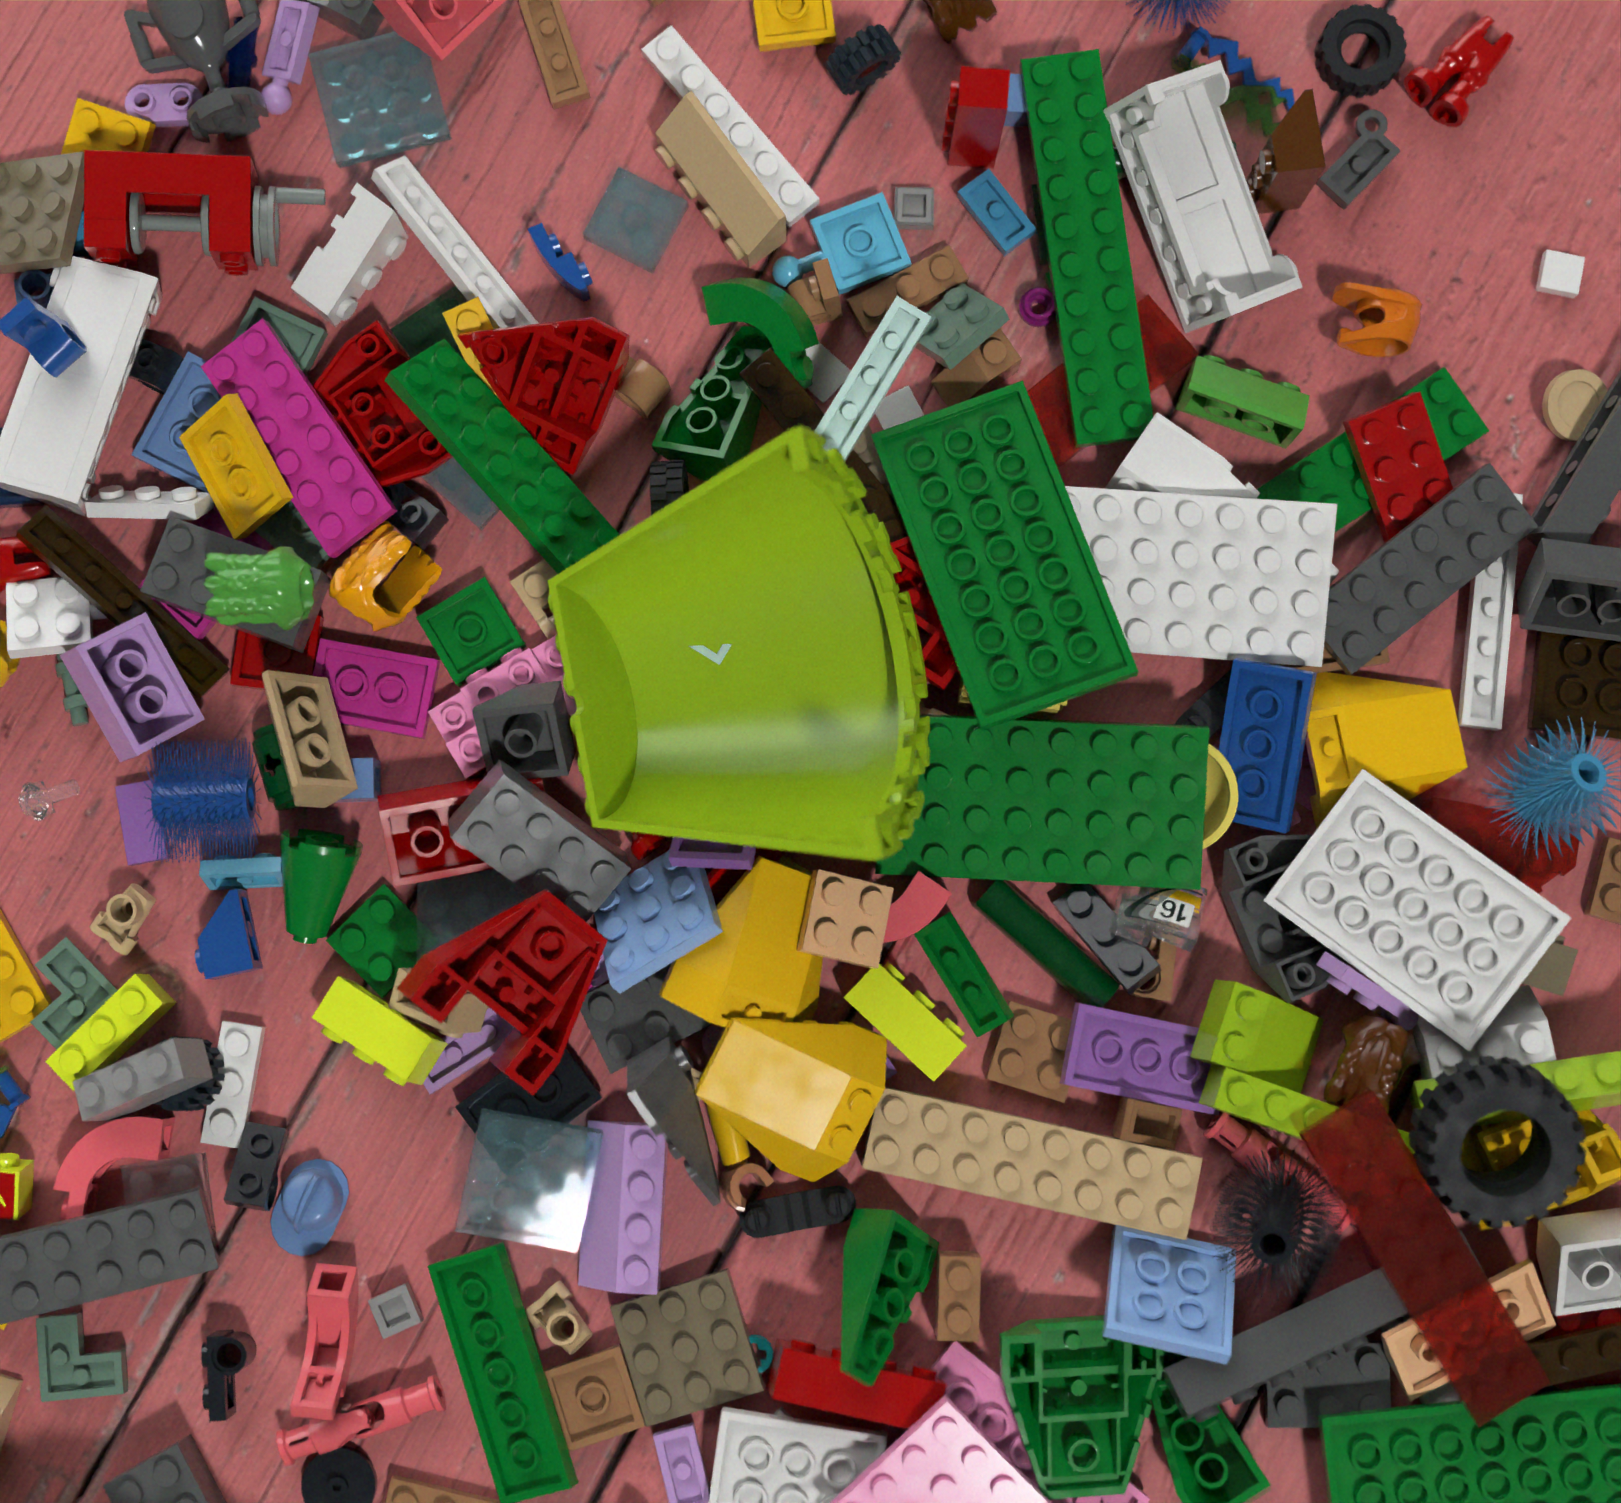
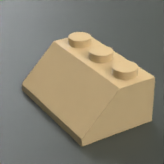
[262,670,358,808]

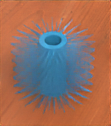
[1482,716,1621,860]

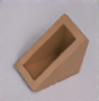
[1112,1096,1182,1149]

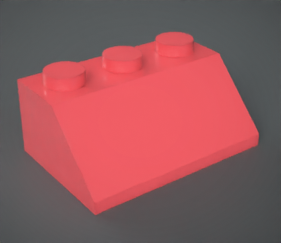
[373,0,506,62]

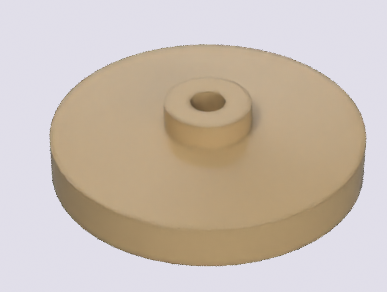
[1542,369,1608,441]

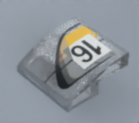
[1108,886,1208,952]

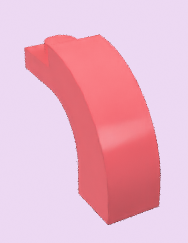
[883,871,952,943]
[53,1114,175,1221]
[290,1263,358,1420]

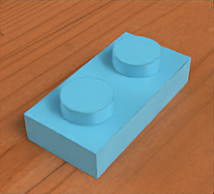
[199,853,283,890]

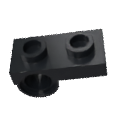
[129,338,184,395]
[383,482,449,550]
[223,1121,288,1211]
[201,1330,257,1422]

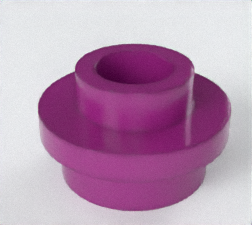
[1019,287,1056,327]

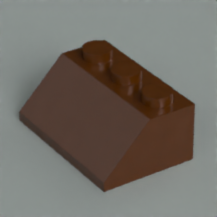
[1245,89,1326,214]

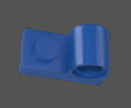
[0,296,87,378]

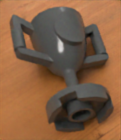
[124,0,269,143]

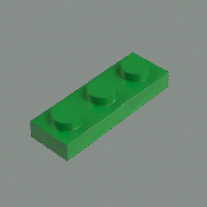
[914,911,1015,1038]

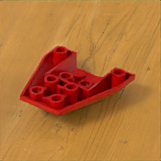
[313,320,452,488]

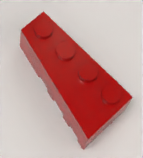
[941,66,1010,169]
[766,1338,947,1429]

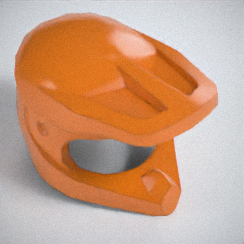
[1332,282,1423,357]

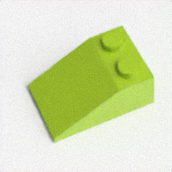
[1190,979,1324,1094]

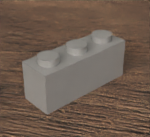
[73,1038,213,1121]

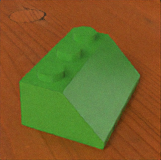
[1175,355,1310,449]

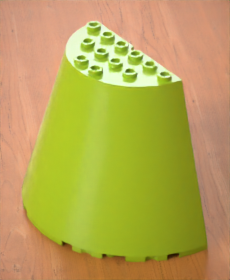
[548,426,930,860]

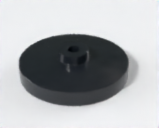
[301,1446,377,1503]

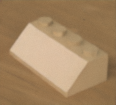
[655,90,787,268]

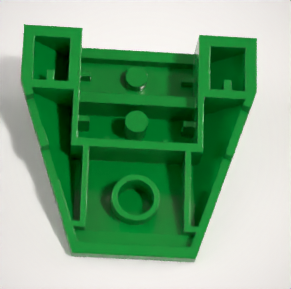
[1000,1315,1164,1499]

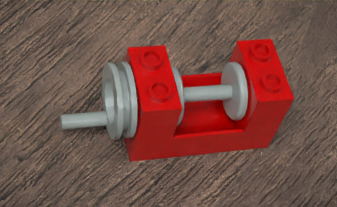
[84,150,326,276]

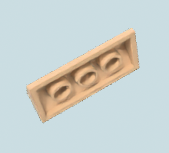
[1381,1259,1556,1401]

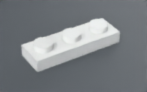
[84,485,215,520]
[200,1021,266,1148]

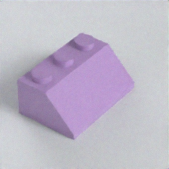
[60,612,205,762]

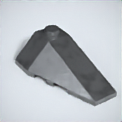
[627,1036,721,1206]

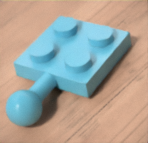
[772,192,911,295]

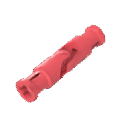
[1203,1111,1358,1235]
[276,1374,446,1467]

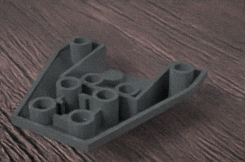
[1221,835,1349,1003]

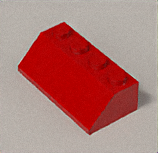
[377,777,544,887]

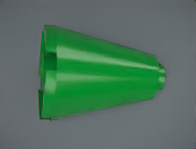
[280,829,363,944]

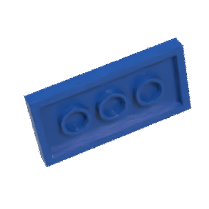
[1219,658,1317,834]

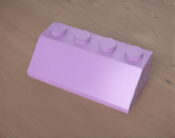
[578,1120,668,1295]

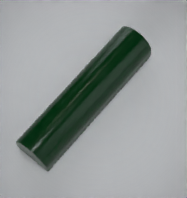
[973,880,1120,1008]

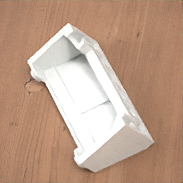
[1103,60,1302,334]
[0,256,162,516]

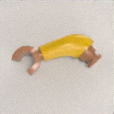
[706,1104,774,1212]

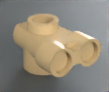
[89,883,156,955]
[525,1281,593,1355]

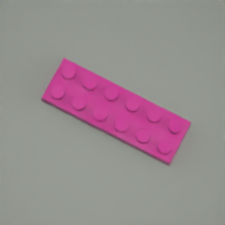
[200,318,398,559]

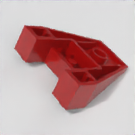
[396,889,608,1096]

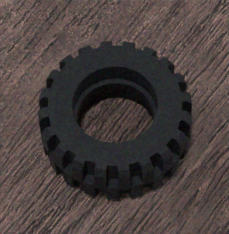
[1409,1056,1586,1229]

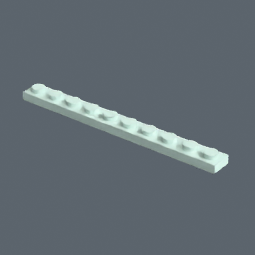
[689,296,932,665]

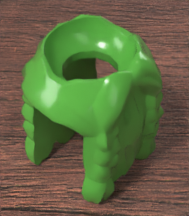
[204,547,315,630]

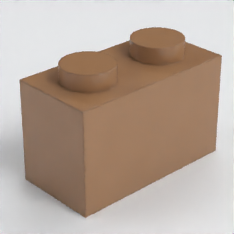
[935,1250,981,1342]

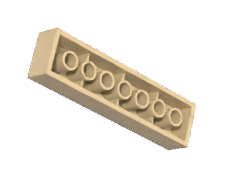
[861,1086,1203,1240]

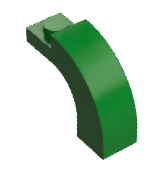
[702,277,819,389]

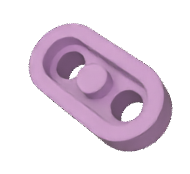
[125,83,203,127]

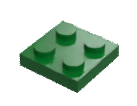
[416,577,527,687]
[326,884,441,998]

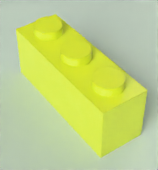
[843,962,967,1082]
[45,974,177,1091]
[312,976,448,1086]

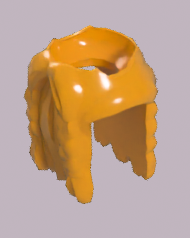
[329,521,442,632]

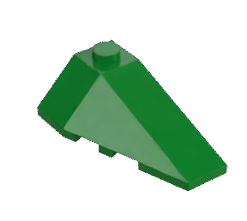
[651,326,774,481]
[841,1208,939,1386]
[1151,1350,1271,1503]

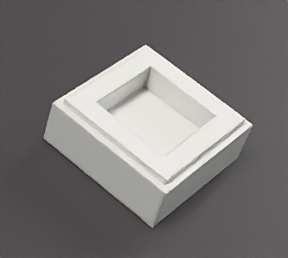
[1536,249,1585,298]

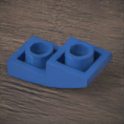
[528,223,593,302]

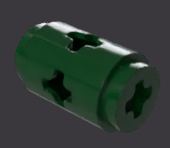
[252,724,300,811]

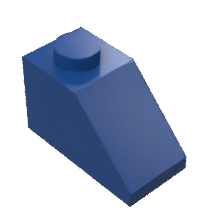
[195,889,263,980]

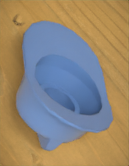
[270,1159,349,1256]

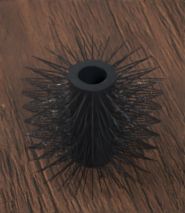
[1209,1147,1345,1301]

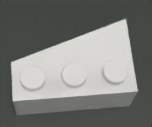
[291,183,408,327]

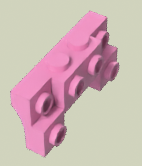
[427,635,576,780]

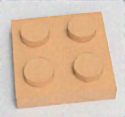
[797,869,894,969]

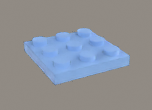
[594,849,723,994]
[1103,1225,1236,1364]

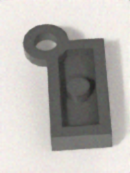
[1316,109,1401,210]

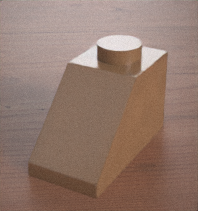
[931,328,1022,407]

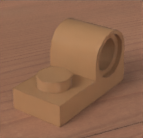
[787,258,843,326]
[615,356,671,420]
[1123,919,1179,1001]

